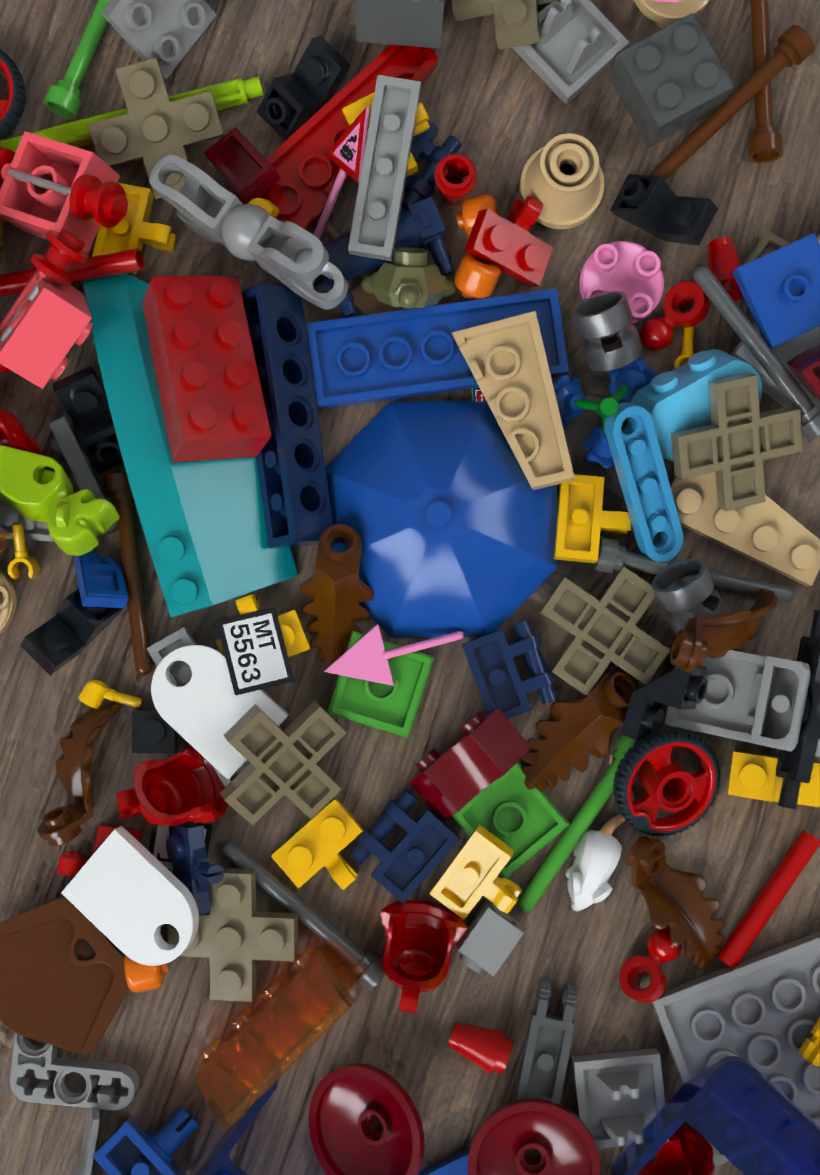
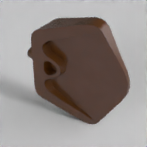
[0,898,129,1054]

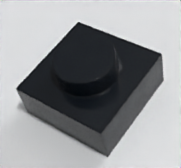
[132,709,178,753]

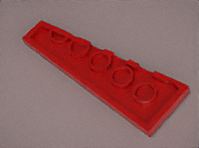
[230,44,439,231]

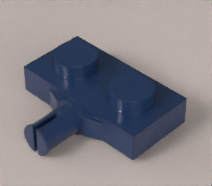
[166,822,224,915]

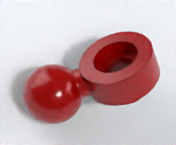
[640,281,710,351]
[619,927,682,1004]

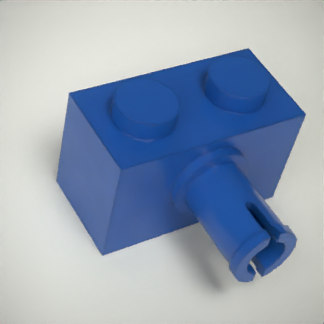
[92,1105,200,1175]

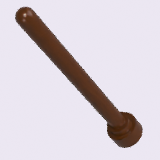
[748,0,783,163]
[649,25,815,181]
[103,472,153,676]

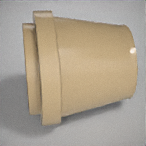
[519,133,604,229]

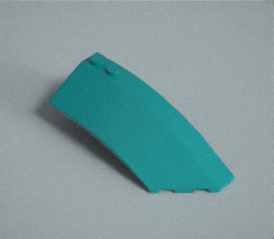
[83,273,299,617]

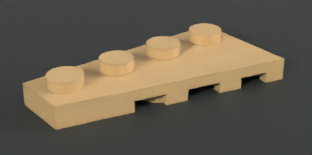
[452,311,575,490]
[670,472,820,587]

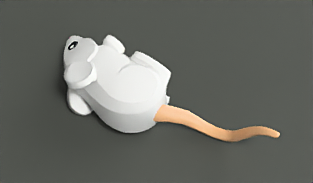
[565,754,635,912]

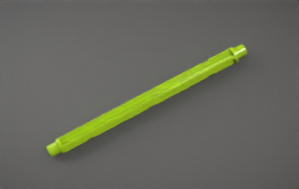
[0,76,264,153]

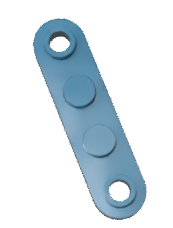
[605,402,684,562]

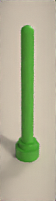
[43,0,111,120]
[518,735,643,912]

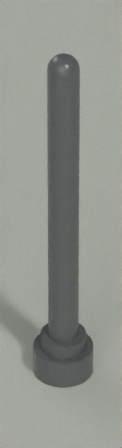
[693,266,820,442]
[593,537,795,603]
[221,841,385,992]

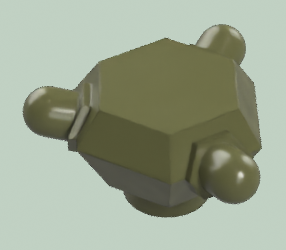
[361,247,456,309]

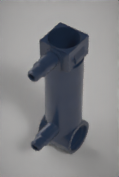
[313,196,454,317]

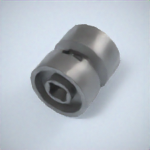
[572,291,642,372]
[652,559,727,635]

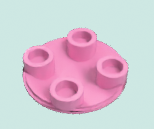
[579,241,664,324]

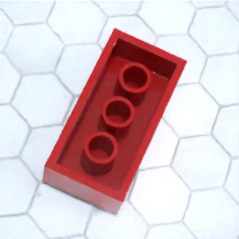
[142,276,271,462]

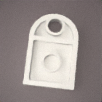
[151,645,289,780]
[61,826,199,966]

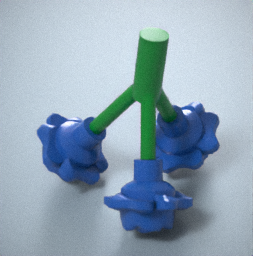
[552,358,656,469]

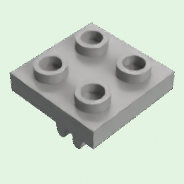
[101,0,216,79]
[512,0,630,105]
[571,1048,669,1149]

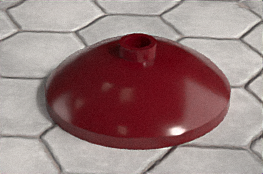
[308,1063,425,1175]
[468,1099,601,1175]

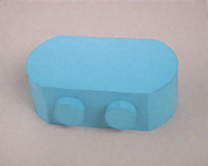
[631,349,762,461]

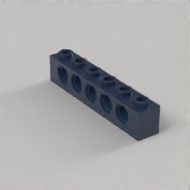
[241,283,333,548]

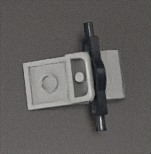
[665,610,820,810]

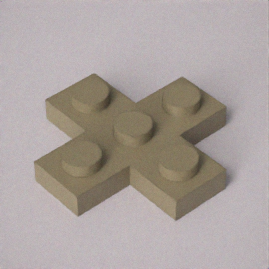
[452,0,560,50]
[88,58,224,201]
[671,372,803,511]
[539,566,670,696]
[220,700,346,826]
[168,868,298,1002]

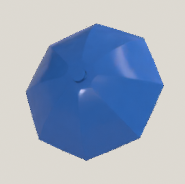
[325,401,558,638]

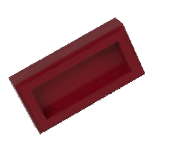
[204,127,281,204]

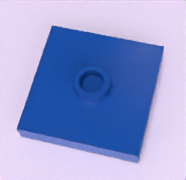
[732,233,820,349]

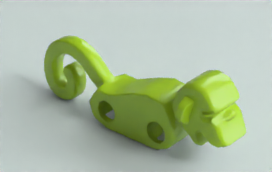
[0,445,120,556]

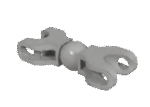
[149,154,348,309]

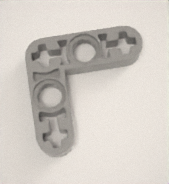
[10,1033,140,1111]

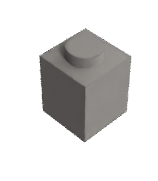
[457,898,524,976]

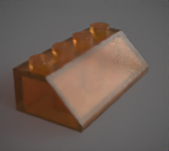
[194,941,358,1132]

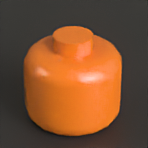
[457,194,500,238]
[454,253,501,300]
[124,955,170,993]

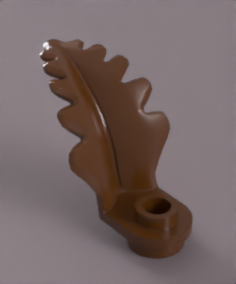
[300,524,374,669]
[671,588,778,673]
[521,672,638,791]
[37,703,121,846]
[626,836,725,968]

